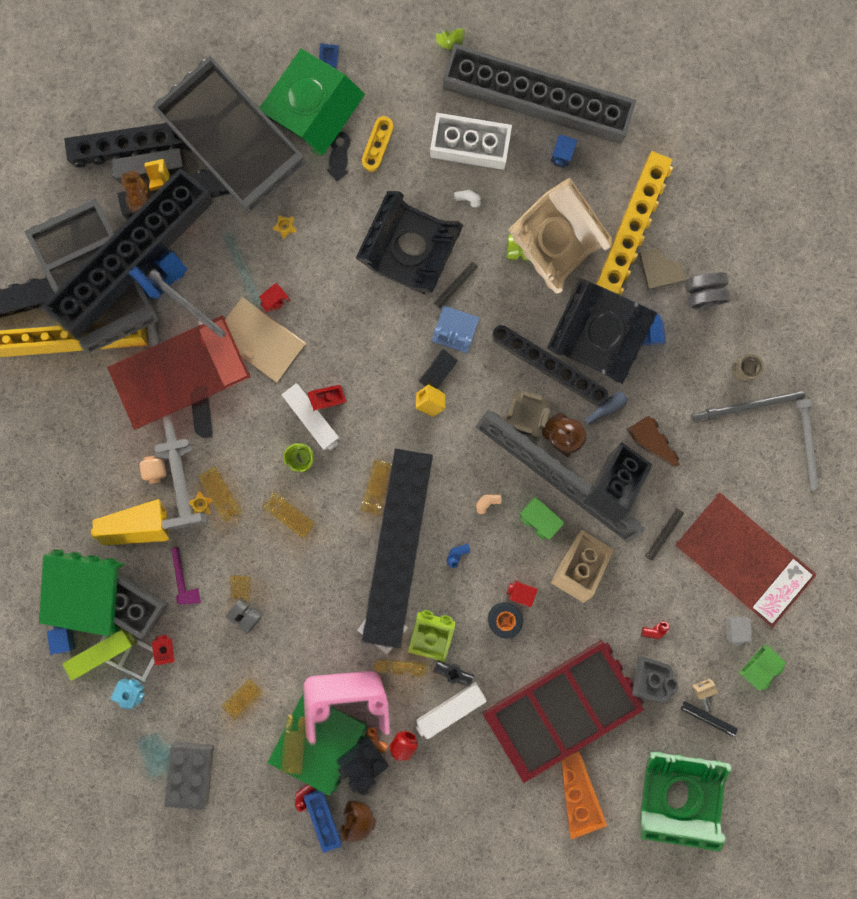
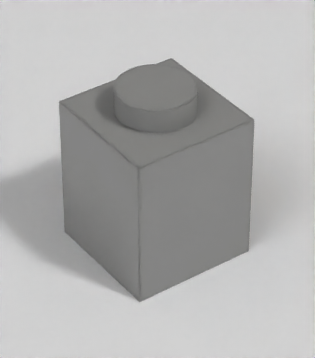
[726,616,752,646]

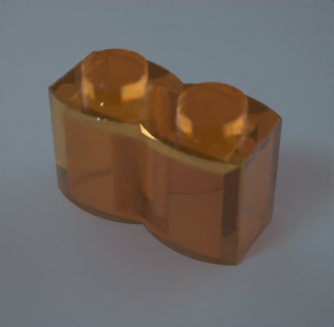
[121,170,149,214]

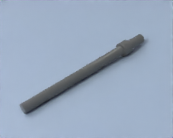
[691,391,805,421]

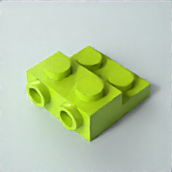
[408,610,456,662]

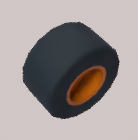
[488,602,523,639]

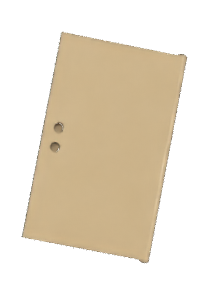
[223,297,306,382]

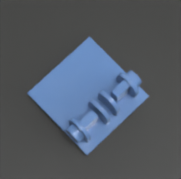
[431,306,479,353]

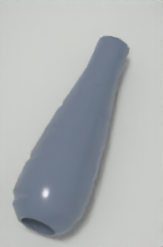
[585,392,628,425]

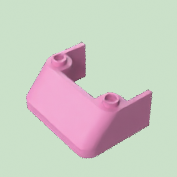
[304,671,390,743]

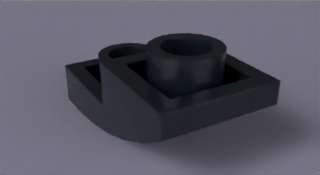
[419,349,458,389]

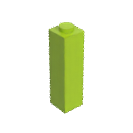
[62,629,138,681]

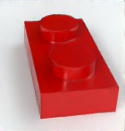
[307,385,347,411]

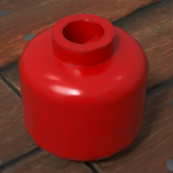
[389,731,418,761]

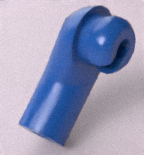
[447,544,471,568]

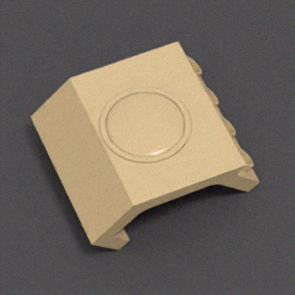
[508,178,612,294]

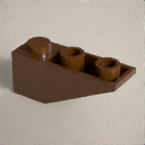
[627,416,680,467]

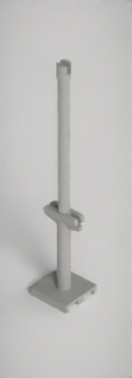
[146,308,210,530]

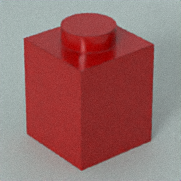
[506,580,538,607]

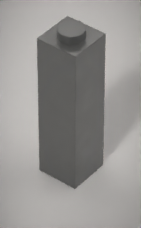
[110,149,186,184]

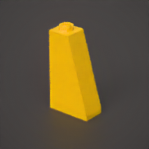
[91,499,170,546]

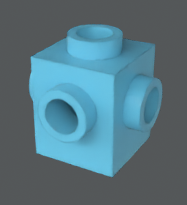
[110,678,145,709]

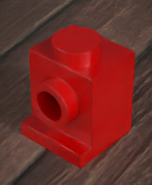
[259,282,291,312]
[151,635,175,666]

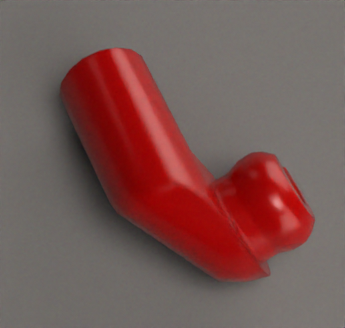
[641,621,670,640]
[295,784,316,812]

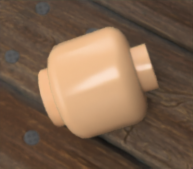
[139,456,167,484]

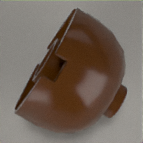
[341,801,376,842]

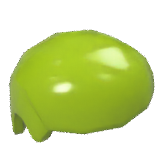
[435,28,465,50]
[283,443,314,472]

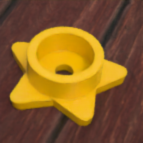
[272,215,297,239]
[189,491,213,514]

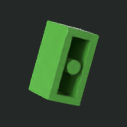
[519,497,565,540]

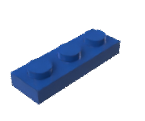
[304,790,342,853]

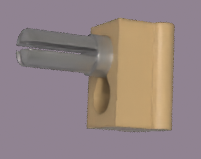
[693,679,718,711]

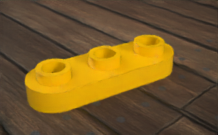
[362,116,394,172]

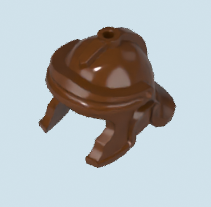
[542,413,586,457]

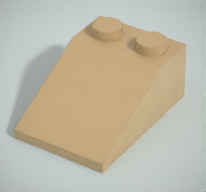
[551,530,614,603]

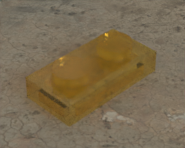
[221,678,263,720]

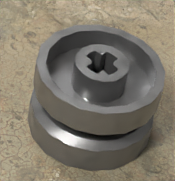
[684,272,731,309]

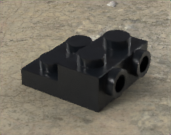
[336,736,389,795]

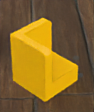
[144,159,170,191]
[415,384,446,417]

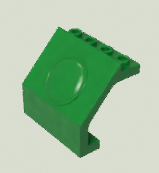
[259,48,366,156]
[640,752,731,852]

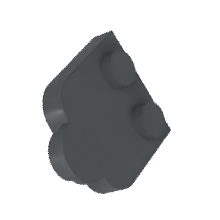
[632,656,678,703]

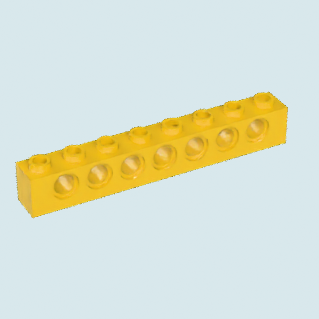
[596,151,673,295]

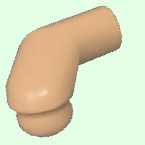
[476,495,501,514]

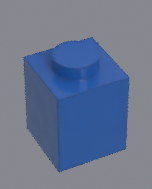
[551,134,577,168]
[47,626,76,655]

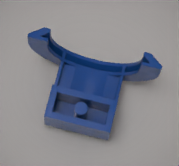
[129,249,188,300]

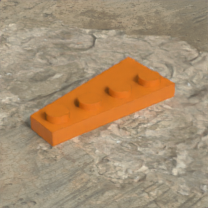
[561,750,607,840]

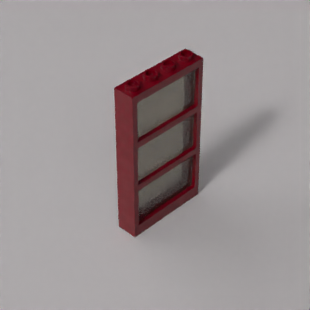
[482,640,644,783]

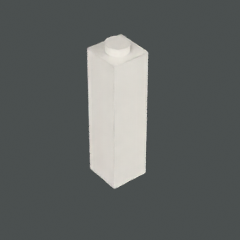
[281,383,340,450]
[416,682,487,740]

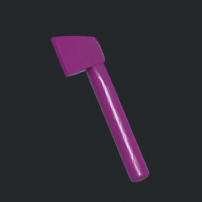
[171,547,201,605]

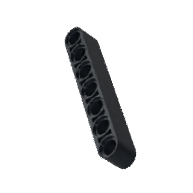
[492,325,608,405]

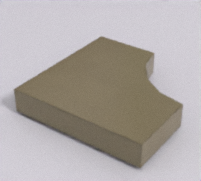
[639,248,686,290]

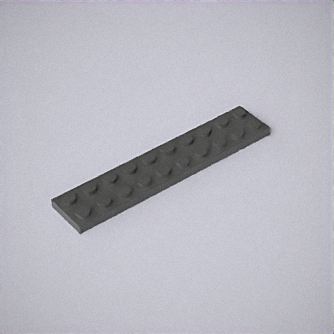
[475,409,645,542]

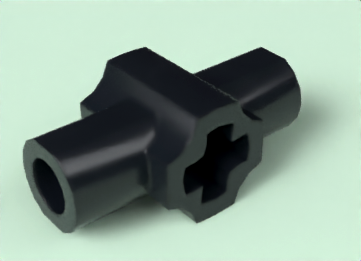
[433,660,474,687]

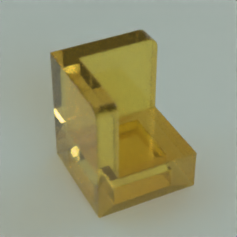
[229,575,252,601]

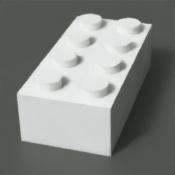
[430,113,512,170]

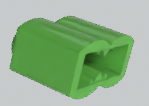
[739,644,786,691]

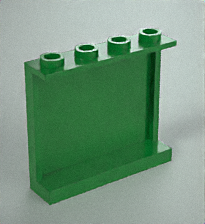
[39,549,125,637]
[267,692,368,796]

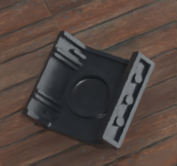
[356,191,464,295]
[547,277,658,384]

